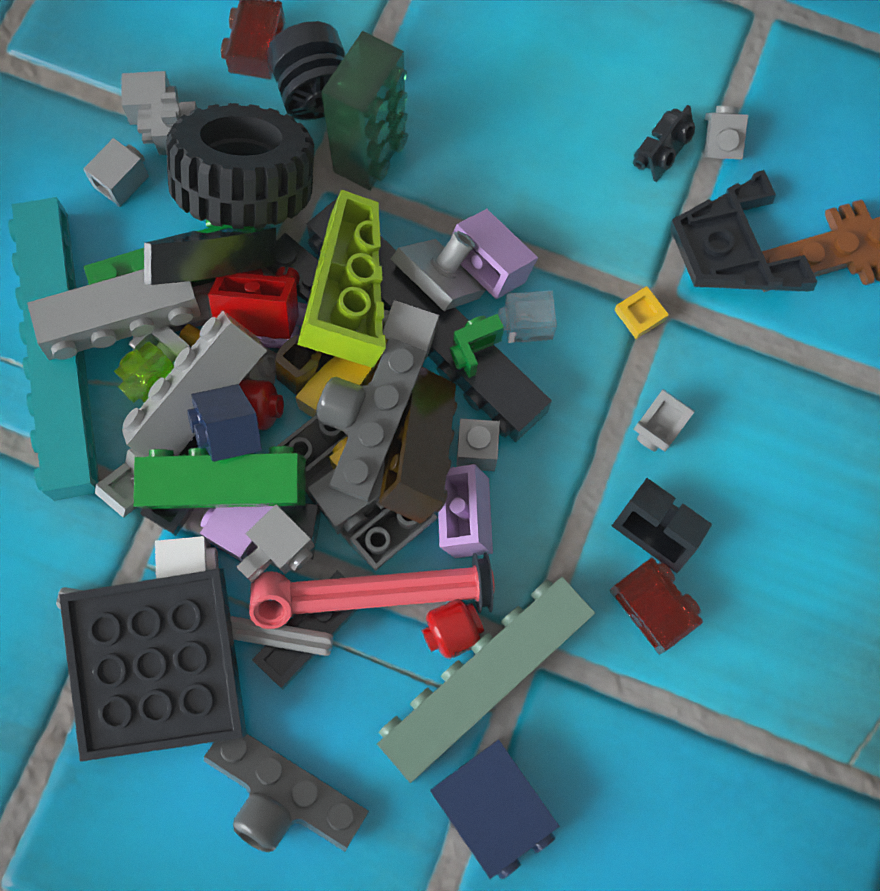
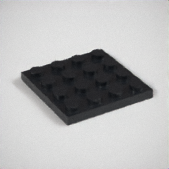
[59,568,247,762]

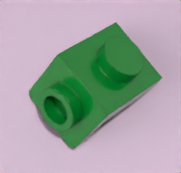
[450,314,504,378]

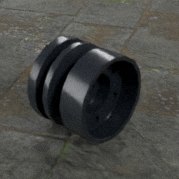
[266,21,357,120]

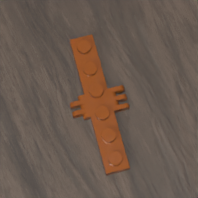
[762,200,880,292]

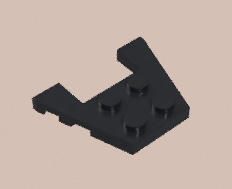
[670,170,817,292]

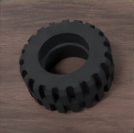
[166,103,314,229]

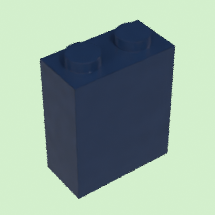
[430,740,560,880]

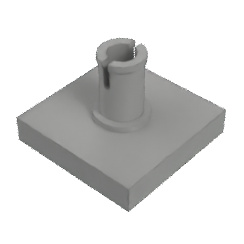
[391,231,486,311]

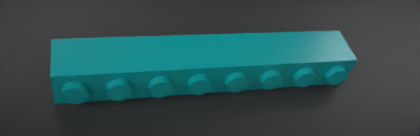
[8,197,99,501]

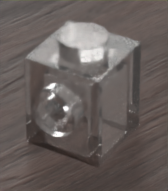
[499,290,557,343]

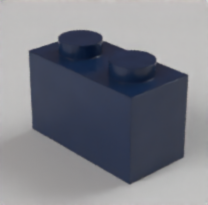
[187,384,262,462]

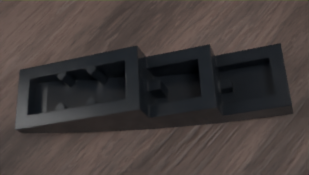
[144,225,277,285]

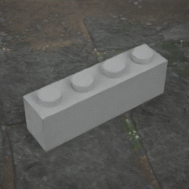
[27,269,202,360]
[122,311,267,457]

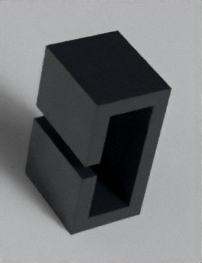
[612,478,712,573]

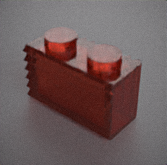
[221,0,285,80]
[609,557,703,655]

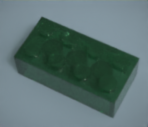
[322,31,408,191]

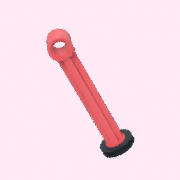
[249,552,495,629]

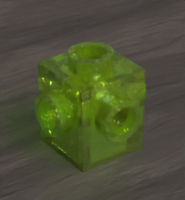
[114,341,174,404]

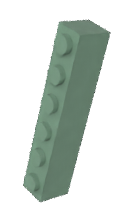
[377,577,595,783]

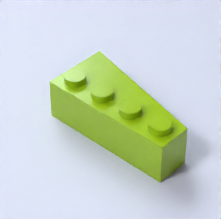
[297,189,386,368]

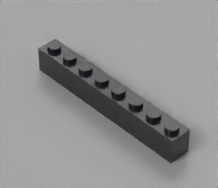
[306,197,552,442]

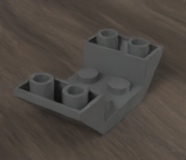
[277,414,438,570]

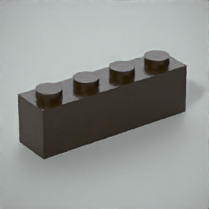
[379,367,457,524]

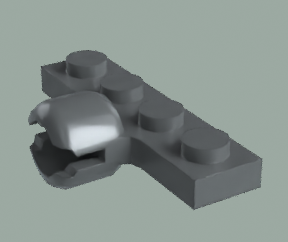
[316,337,427,502]
[204,734,369,853]

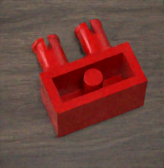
[208,267,300,339]

